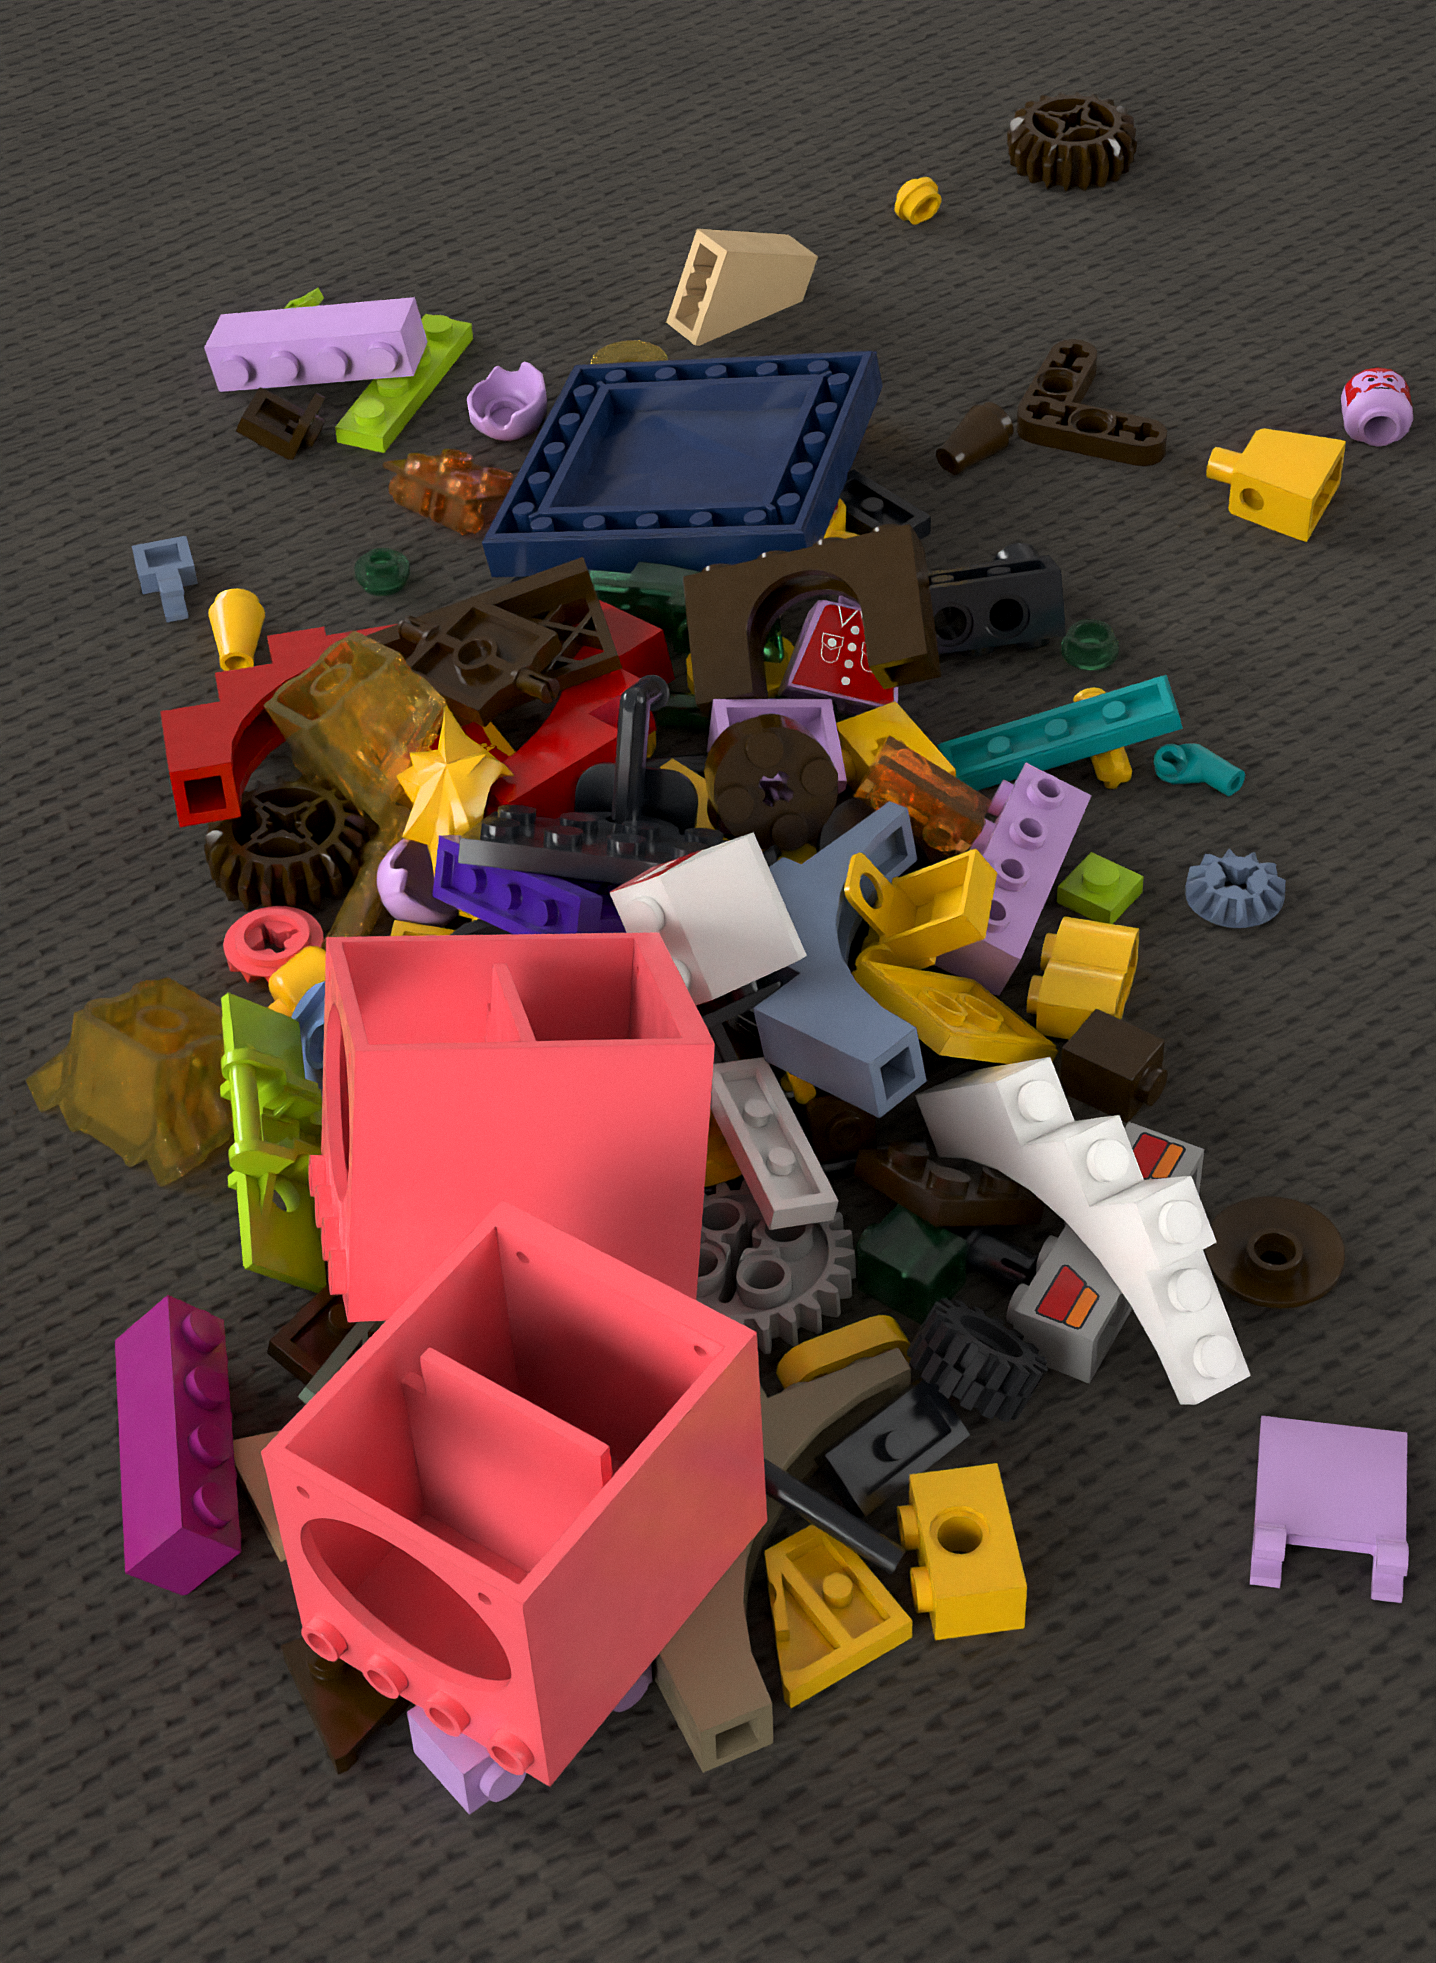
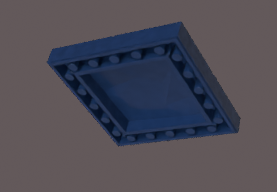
[482,351,883,578]

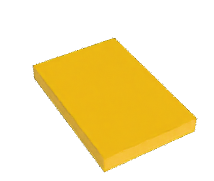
[853,961,1059,1064]

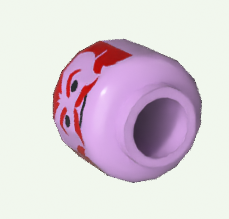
[1341,367,1413,447]

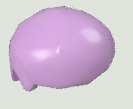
[467,361,547,441]
[377,838,459,928]

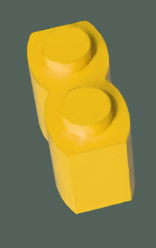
[1027,916,1140,1040]

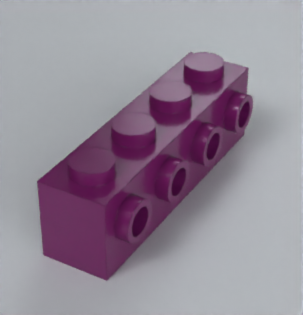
[115,1295,241,1595]

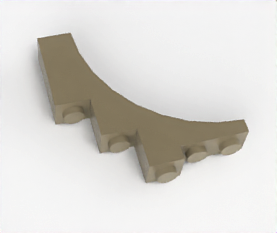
[651,1348,911,1772]

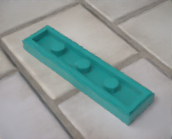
[937,675,1183,796]

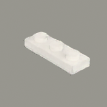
[710,1057,838,1230]

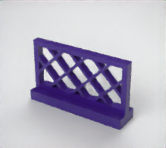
[432,835,627,934]

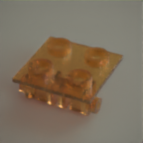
[383,449,514,535]

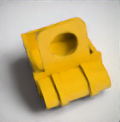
[844,848,997,970]

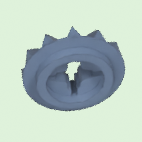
[1185,849,1286,928]

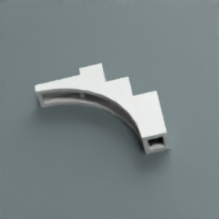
[915,1057,1251,1405]

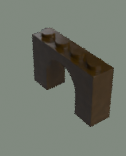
[683,524,941,721]

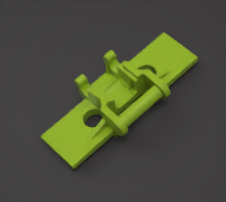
[220,992,327,1293]

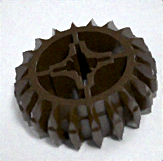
[1007,91,1138,191]
[204,774,370,911]

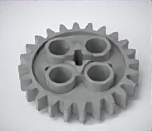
[696,1179,856,1354]

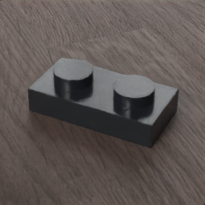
[839,469,931,540]
[813,1377,970,1518]

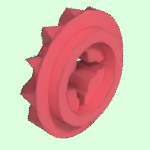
[223,906,325,983]

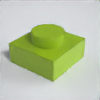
[1057,852,1144,924]

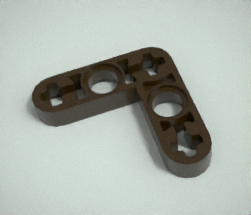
[1016,339,1167,466]

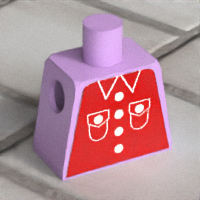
[777,596,898,716]

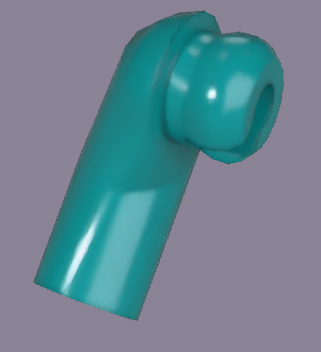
[1153,743,1245,797]

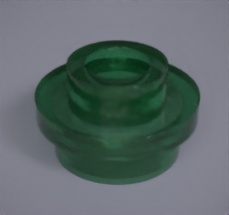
[354,548,410,596]
[1061,619,1119,670]

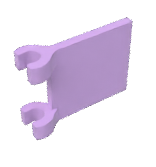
[1250,1416,1409,1603]

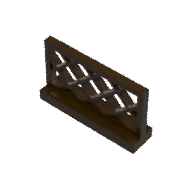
[363,557,622,749]

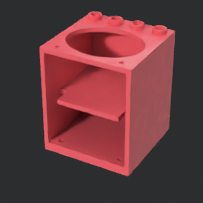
[308,932,715,1322]
[261,1200,767,1787]

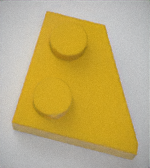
[764,1524,912,1709]

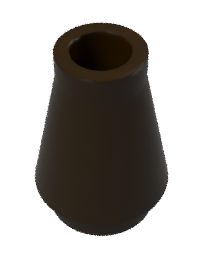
[936,402,1014,475]

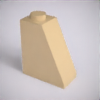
[666,229,818,346]

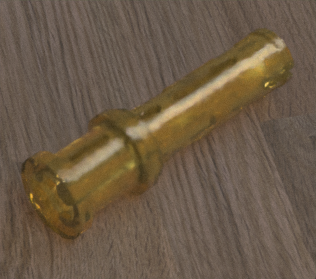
[321,805,412,951]

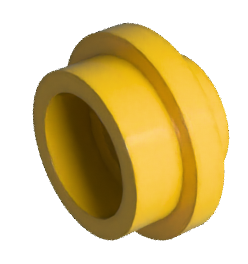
[894,177,942,225]

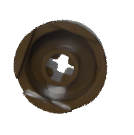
[704,713,838,851]

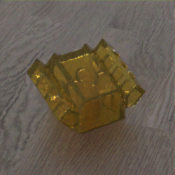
[263,630,447,827]
[25,977,234,1187]

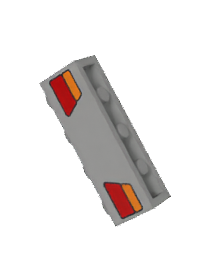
[1006,1122,1204,1384]

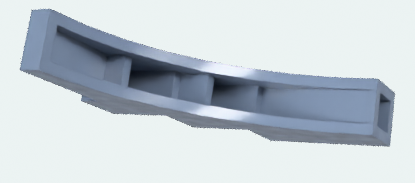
[753,801,927,1118]

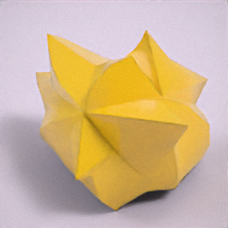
[396,705,514,876]

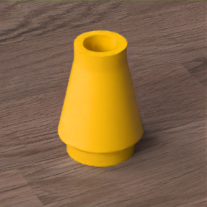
[208,588,265,671]

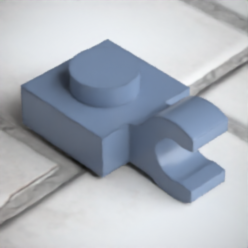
[132,536,198,623]

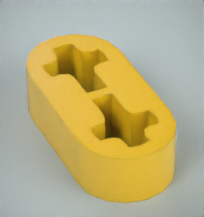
[776,1315,911,1389]

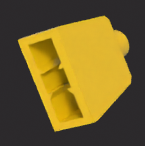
[1206,428,1346,542]

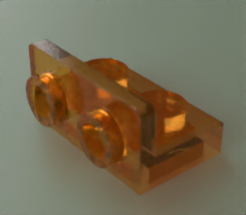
[853,735,992,858]

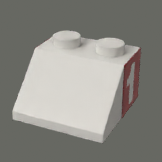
[609,832,807,1006]

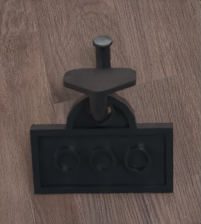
[458,675,728,884]

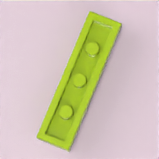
[335,314,473,453]

